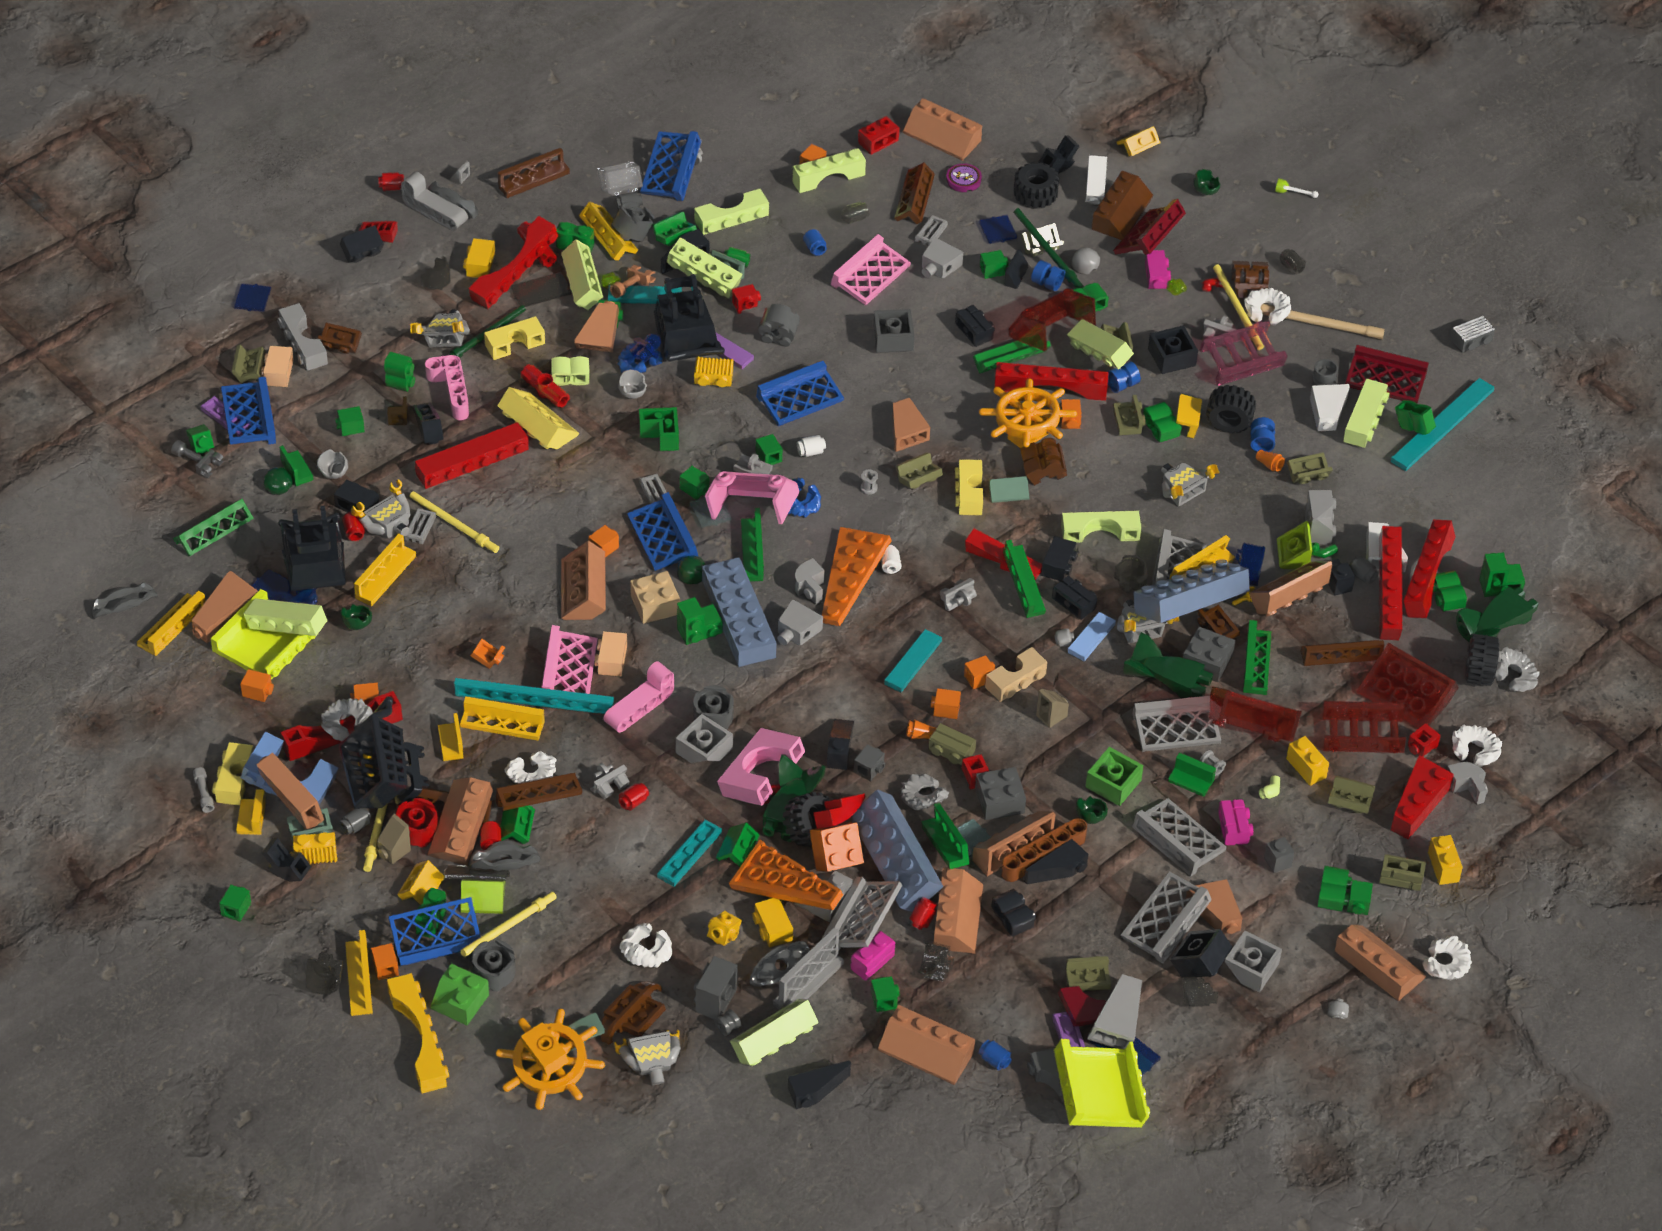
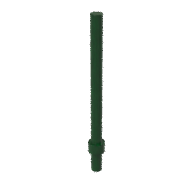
[1013,208,1084,288]
[447,305,526,358]

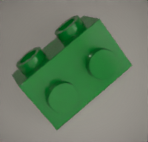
[652,211,696,246]

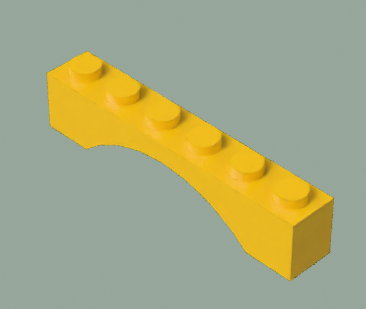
[387,973,449,1093]

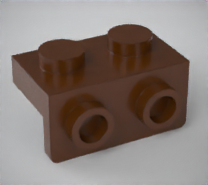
[317,323,362,354]
[1197,604,1240,639]

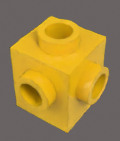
[707,911,742,946]

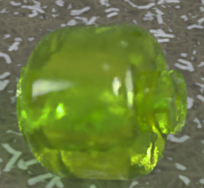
[601,272,621,289]
[1167,279,1187,295]

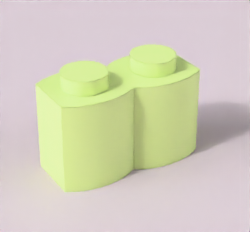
[551,356,589,386]

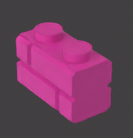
[1218,799,1253,846]
[851,931,895,980]

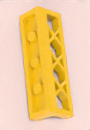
[579,202,638,261]
[354,534,416,607]
[1169,535,1235,579]
[137,591,206,656]
[460,696,544,741]
[345,930,373,1016]

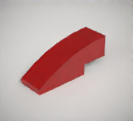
[814,793,866,829]

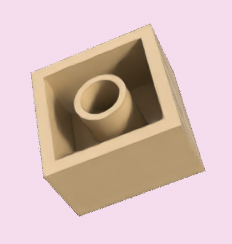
[630,571,680,624]

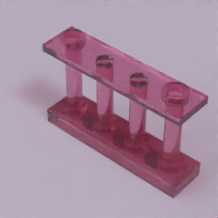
[1199,321,1288,386]

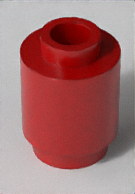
[379,172,404,191]
[342,512,365,541]
[619,783,649,811]
[480,821,501,850]
[909,897,937,930]

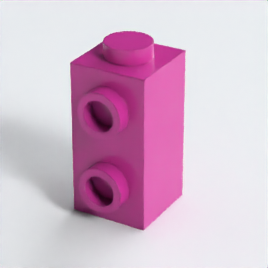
[1145,250,1171,289]

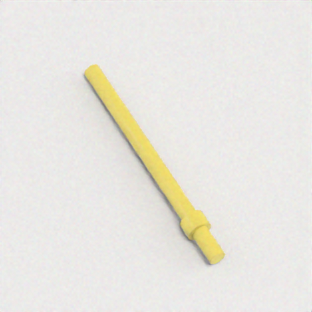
[1213,264,1264,350]
[410,491,499,553]
[363,803,388,872]
[461,892,557,957]

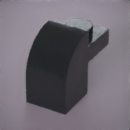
[1038,135,1080,174]
[262,838,312,882]

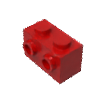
[858,116,899,155]

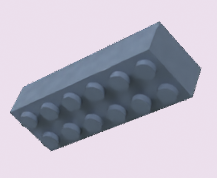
[702,557,776,667]
[1134,559,1250,623]
[850,790,944,912]

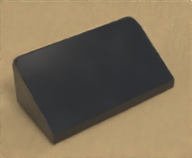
[1004,249,1029,289]

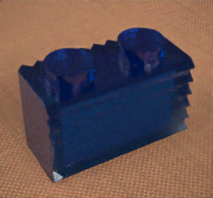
[1234,542,1265,586]

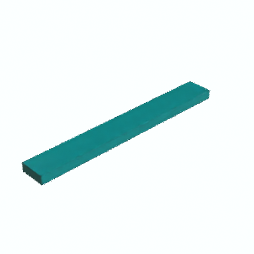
[1391,378,1494,471]
[454,678,614,714]

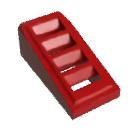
[359,221,398,243]

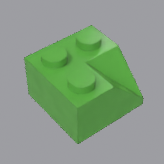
[1086,747,1144,806]
[430,963,489,1025]

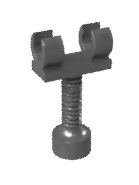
[171,440,224,478]

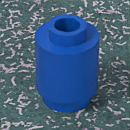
[803,229,827,256]
[979,1040,1011,1070]

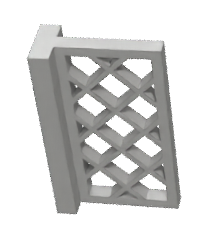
[1152,529,1207,585]
[1132,695,1221,752]
[1132,798,1227,877]
[1121,871,1212,963]
[822,877,902,951]
[773,927,844,1010]

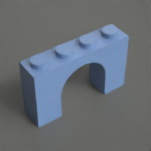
[241,732,338,805]

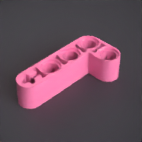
[425,355,469,420]
[603,661,674,733]

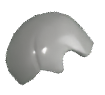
[1071,247,1100,274]
[618,370,647,399]
[317,449,348,479]

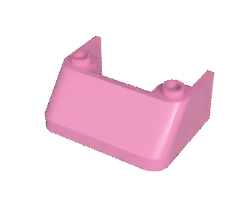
[705,471,799,524]

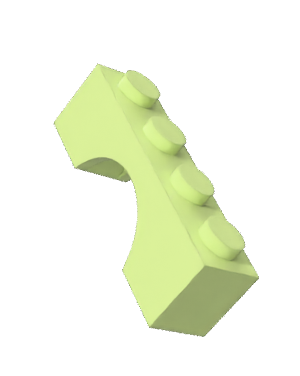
[793,148,866,193]
[694,189,769,235]
[1061,511,1141,543]

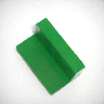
[279,445,314,486]
[1168,752,1216,797]
[500,805,535,844]
[716,822,760,867]

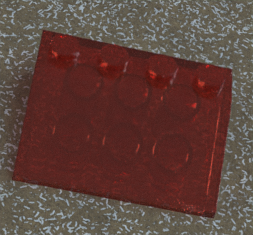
[1356,643,1459,729]

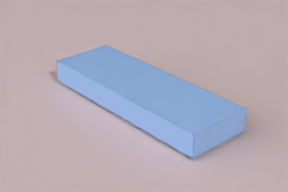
[1068,612,1116,661]

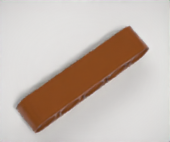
[1001,818,1087,882]

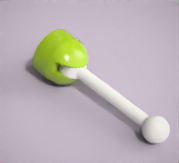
[1275,178,1318,198]

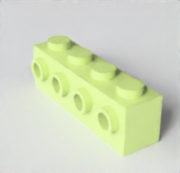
[667,238,742,299]
[561,239,603,310]
[1067,319,1134,369]
[1343,379,1390,448]
[244,598,327,636]
[730,999,818,1066]

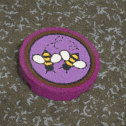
[946,164,982,192]

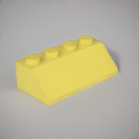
[497,387,579,449]

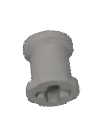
[860,469,878,495]
[1199,750,1226,776]

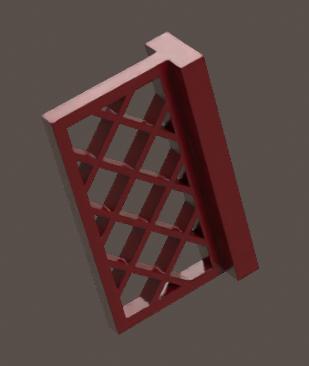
[1113,199,1186,255]
[1345,345,1429,404]

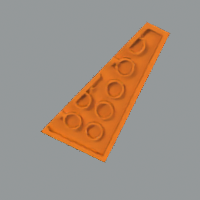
[822,527,892,626]
[729,840,843,910]

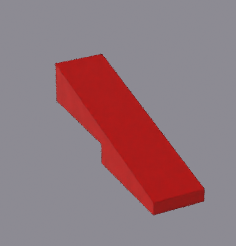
[965,528,1043,580]

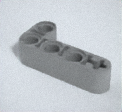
[401,171,468,231]

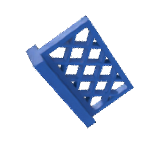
[640,131,701,201]
[756,361,844,426]
[221,377,276,444]
[627,492,699,571]
[388,897,481,967]

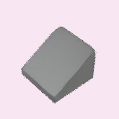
[450,161,470,185]

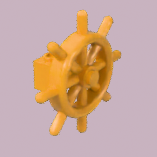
[979,379,1077,448]
[496,1009,605,1110]

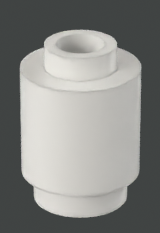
[797,435,826,457]
[881,545,901,574]

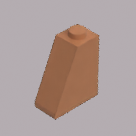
[574,301,619,352]
[892,398,930,452]
[1186,879,1243,934]

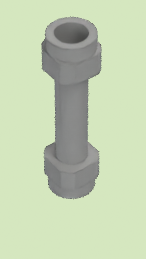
[193,767,214,813]

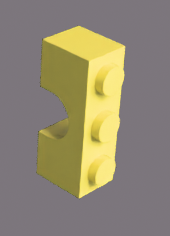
[484,316,545,360]
[955,460,983,515]
[212,742,254,805]

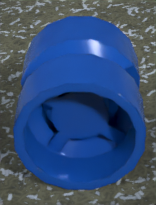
[1031,260,1065,291]
[1107,361,1141,393]
[1251,417,1275,452]

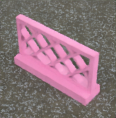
[831,234,911,306]
[541,625,598,694]

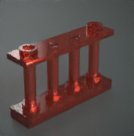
[1322,701,1406,753]

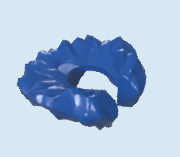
[617,341,663,373]
[788,477,821,518]

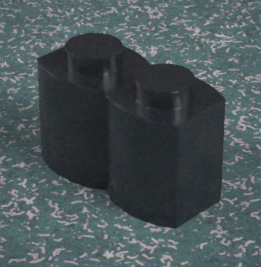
[991,889,1036,937]

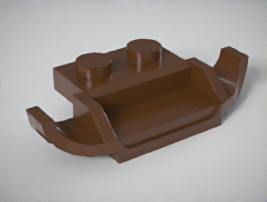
[601,981,666,1045]

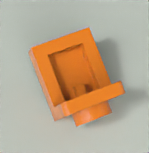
[470,639,505,669]

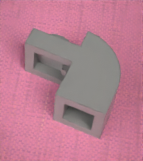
[795,558,824,605]
[1447,762,1488,805]

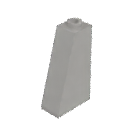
[1087,974,1142,1049]

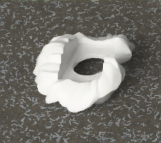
[1244,288,1291,326]
[1452,724,1502,767]
[504,751,557,784]
[619,923,672,968]
[1423,936,1472,980]

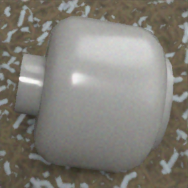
[1054,628,1075,647]
[1327,999,1349,1019]

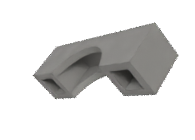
[277,303,328,371]

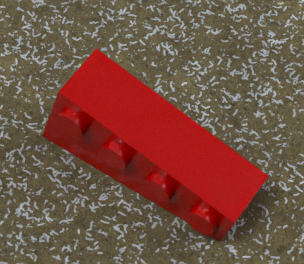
[1391,755,1454,840]

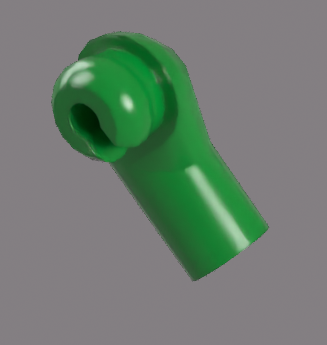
[1311,542,1338,558]

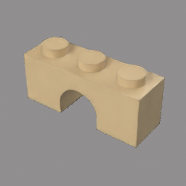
[985,647,1047,702]

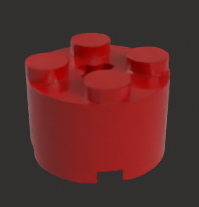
[396,798,438,848]

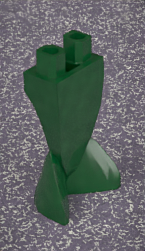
[1456,587,1538,642]
[1123,632,1213,699]
[763,755,826,842]

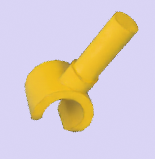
[1232,586,1255,606]

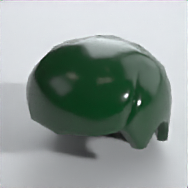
[1194,169,1221,195]
[263,467,292,495]
[677,555,706,584]
[340,604,372,630]
[1076,796,1108,824]

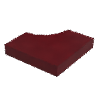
[1058,986,1106,1027]

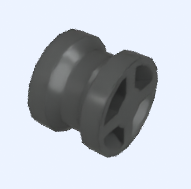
[715,1009,741,1036]

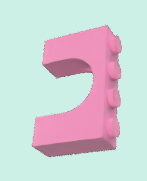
[717,728,805,806]

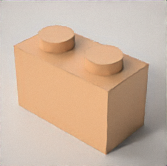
[261,346,294,387]
[595,631,627,677]

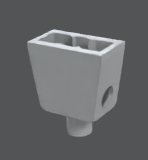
[922,237,963,278]
[777,600,823,645]

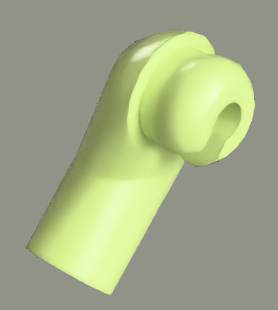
[1259,776,1280,799]

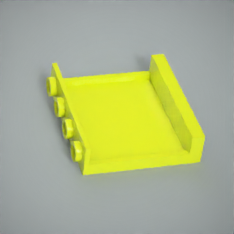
[211,589,316,680]
[1054,1039,1150,1127]

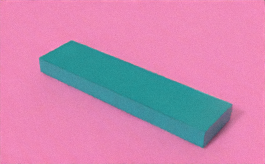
[608,285,682,304]
[884,629,942,693]
[657,819,722,887]

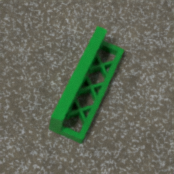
[973,333,1051,374]
[173,499,254,556]
[741,508,764,582]
[1003,540,1046,618]
[1243,620,1272,695]
[921,803,969,869]

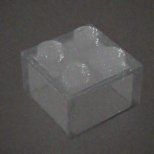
[598,161,643,196]

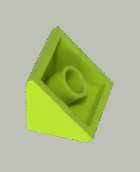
[1277,521,1312,569]
[461,877,506,914]

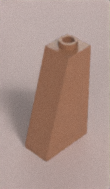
[192,571,258,643]
[256,752,324,830]

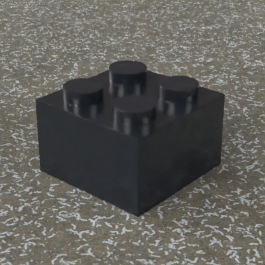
[1148,325,1198,374]
[1170,929,1233,979]

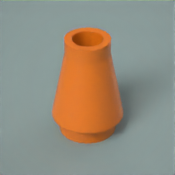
[1256,449,1285,472]
[906,719,936,739]

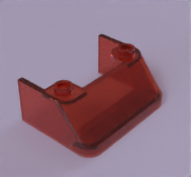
[1008,289,1096,351]
[1209,686,1302,743]

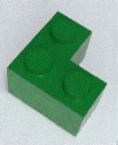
[639,407,679,451]
[1479,552,1525,597]
[677,597,723,645]

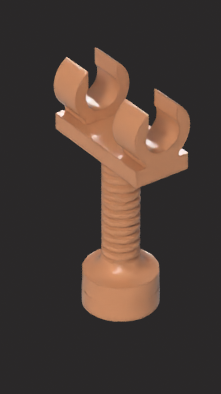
[610,265,656,298]

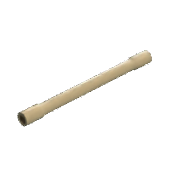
[1260,304,1385,340]

